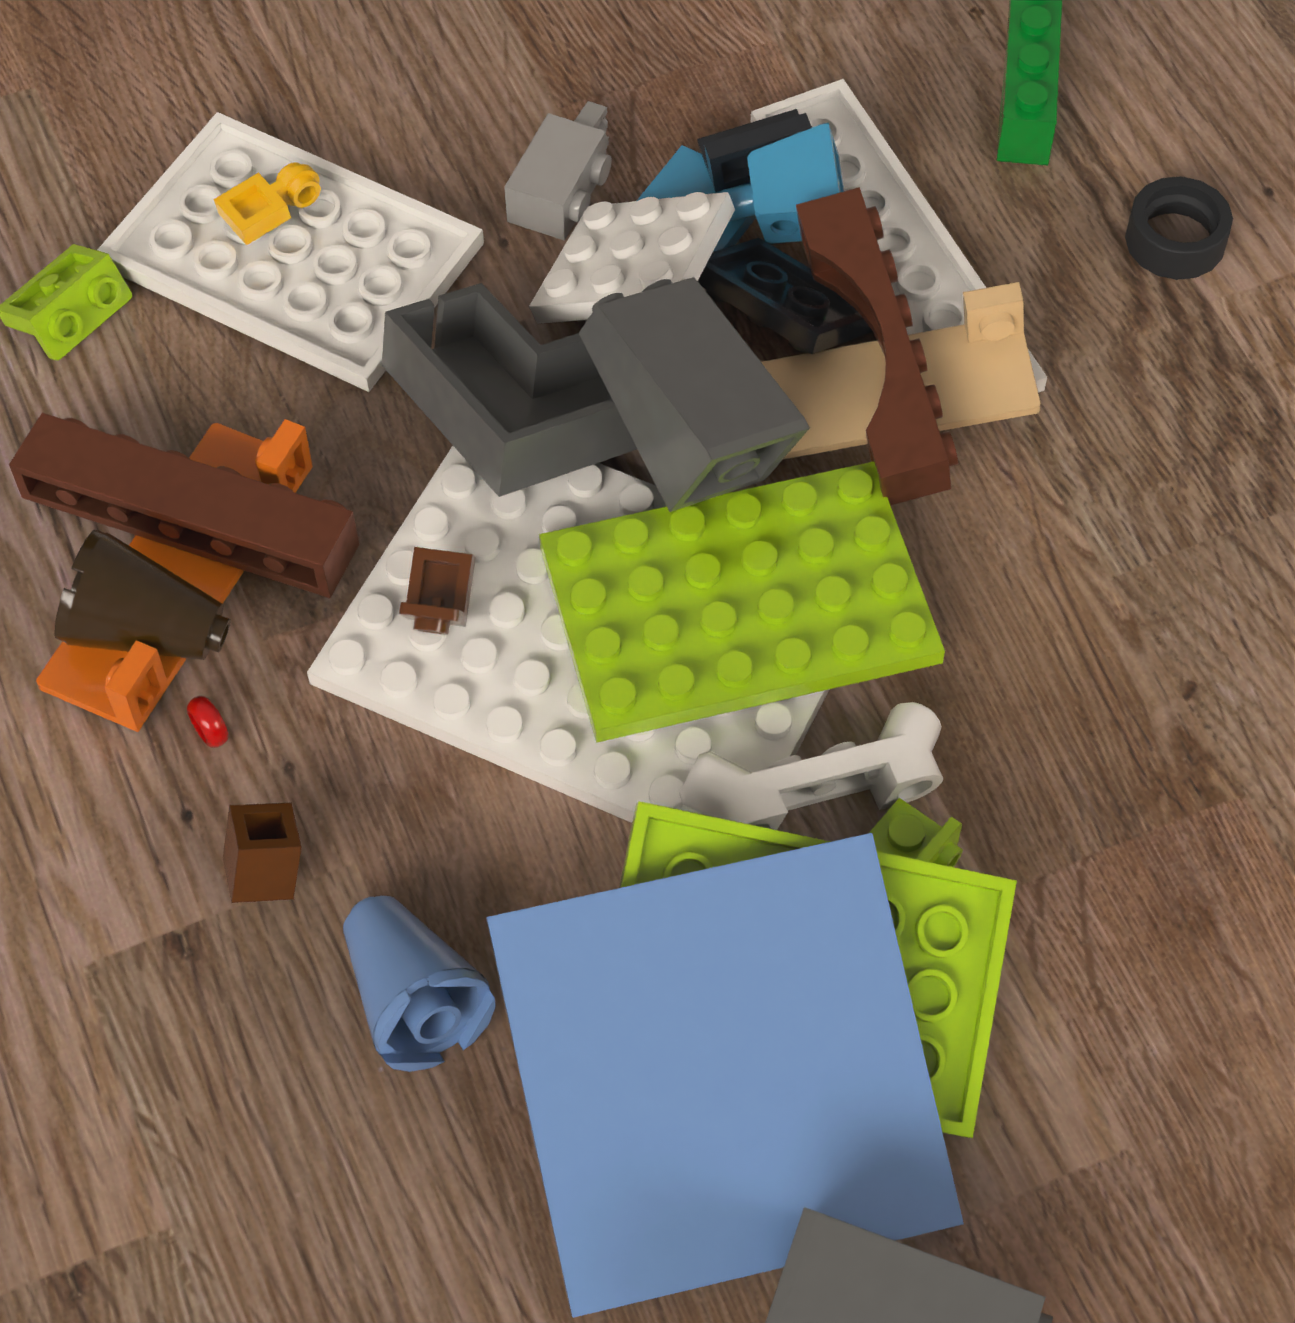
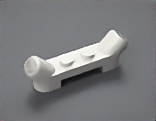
[679,702,943,830]

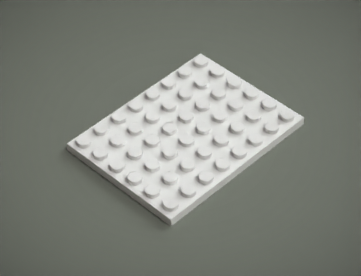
[307,446,830,823]

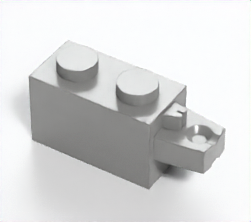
[505,101,612,241]

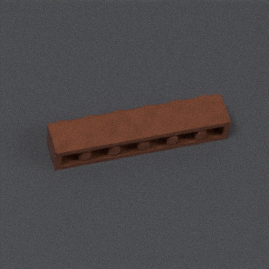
[9,413,360,598]

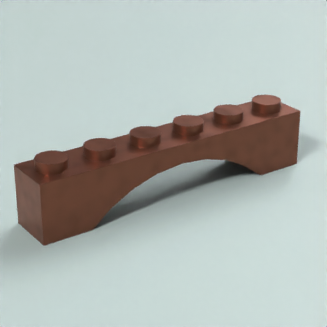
[796,187,958,506]

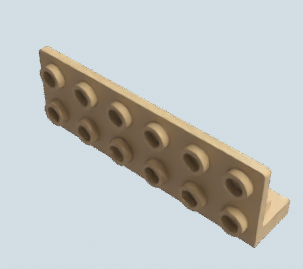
[761,282,1040,459]

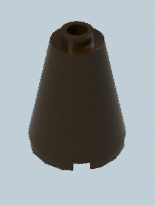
[54,530,231,660]

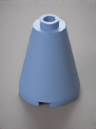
[343,896,496,1072]

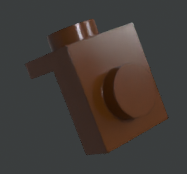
[399,547,476,635]

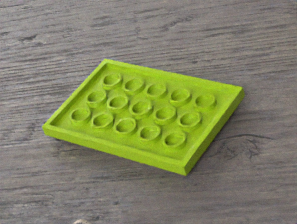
[539,461,945,743]
[619,801,1017,1138]

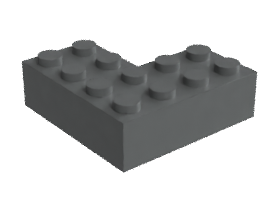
[382,283,637,497]

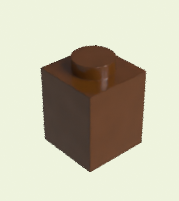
[223,802,302,903]

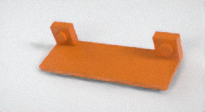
[36,419,313,732]

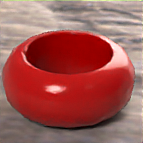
[187,696,229,748]

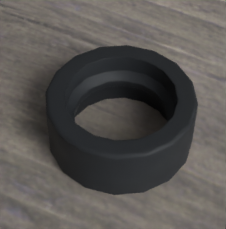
[1125,176,1233,280]

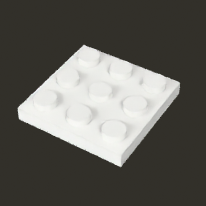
[529,192,735,324]

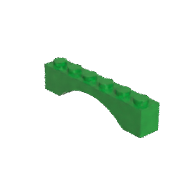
[996,0,1062,166]

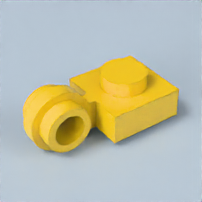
[214,162,321,245]

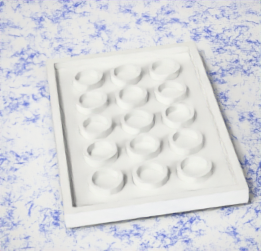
[97,112,484,392]

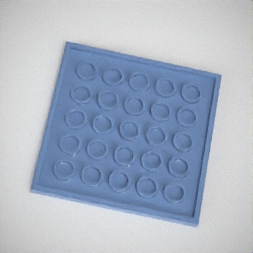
[486,833,964,1318]

